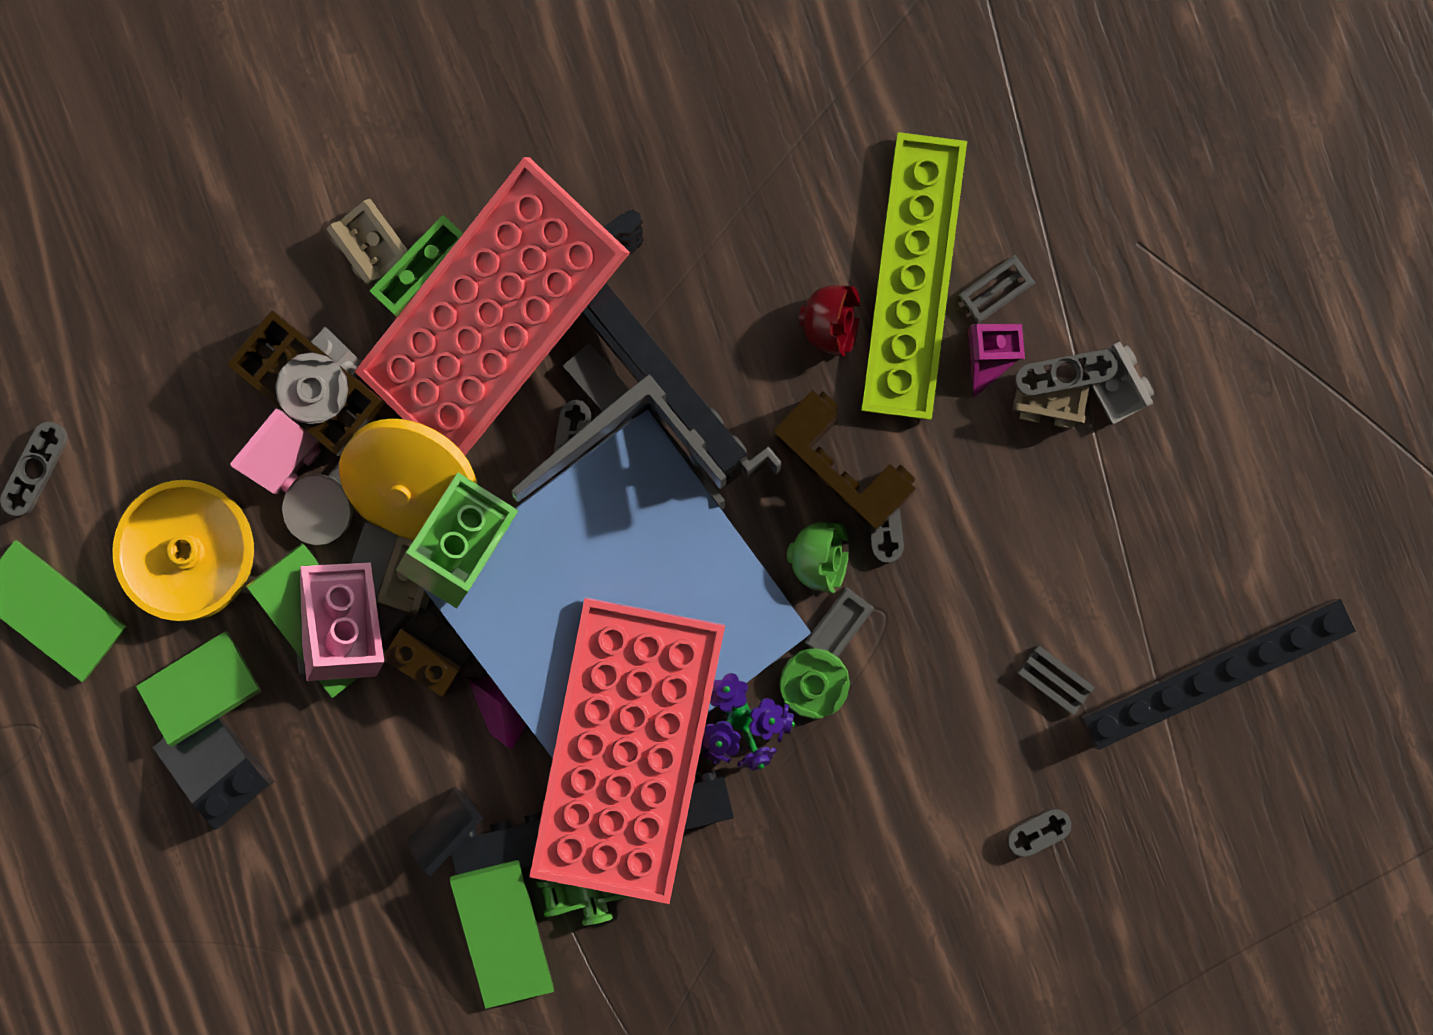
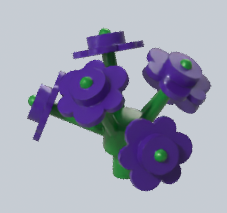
[701,673,795,771]

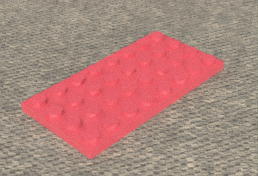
[354,157,630,456]
[530,597,725,904]

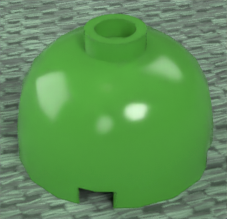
[787,522,848,593]

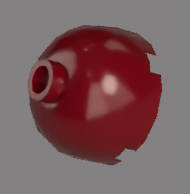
[799,285,860,356]

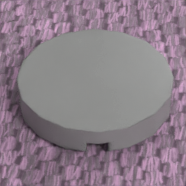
[275,353,348,425]
[282,474,353,545]

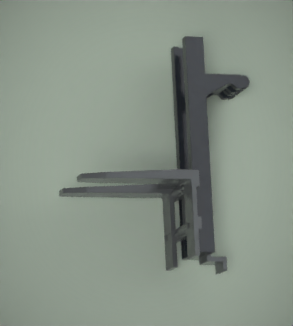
[512,209,781,510]

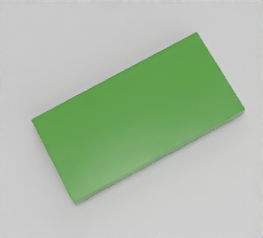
[0,540,128,682]
[246,543,386,698]
[450,860,554,1009]

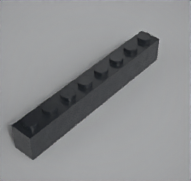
[1079,599,1356,750]
[451,770,734,875]

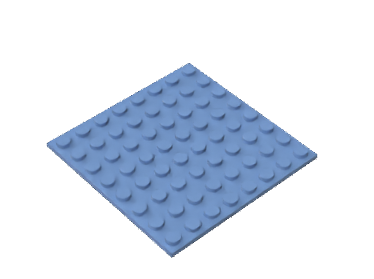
[422,409,811,758]

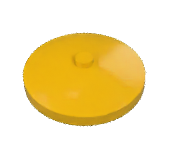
[339,419,477,541]
[113,480,254,622]

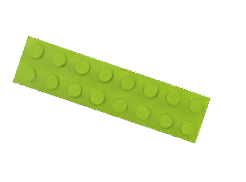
[861,132,967,420]

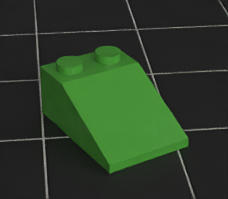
[396,473,518,609]

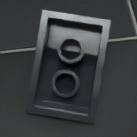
[153,717,275,830]

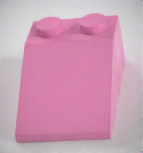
[230,409,322,494]
[300,562,384,681]

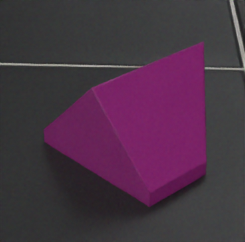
[967,324,1025,398]
[467,676,527,749]

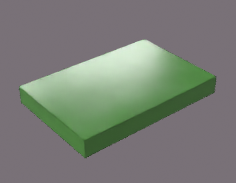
[136,631,262,747]

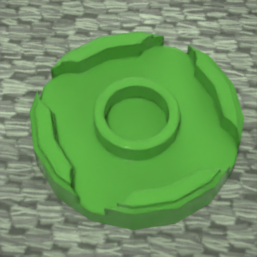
[779,648,850,719]

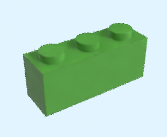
[370,215,463,317]

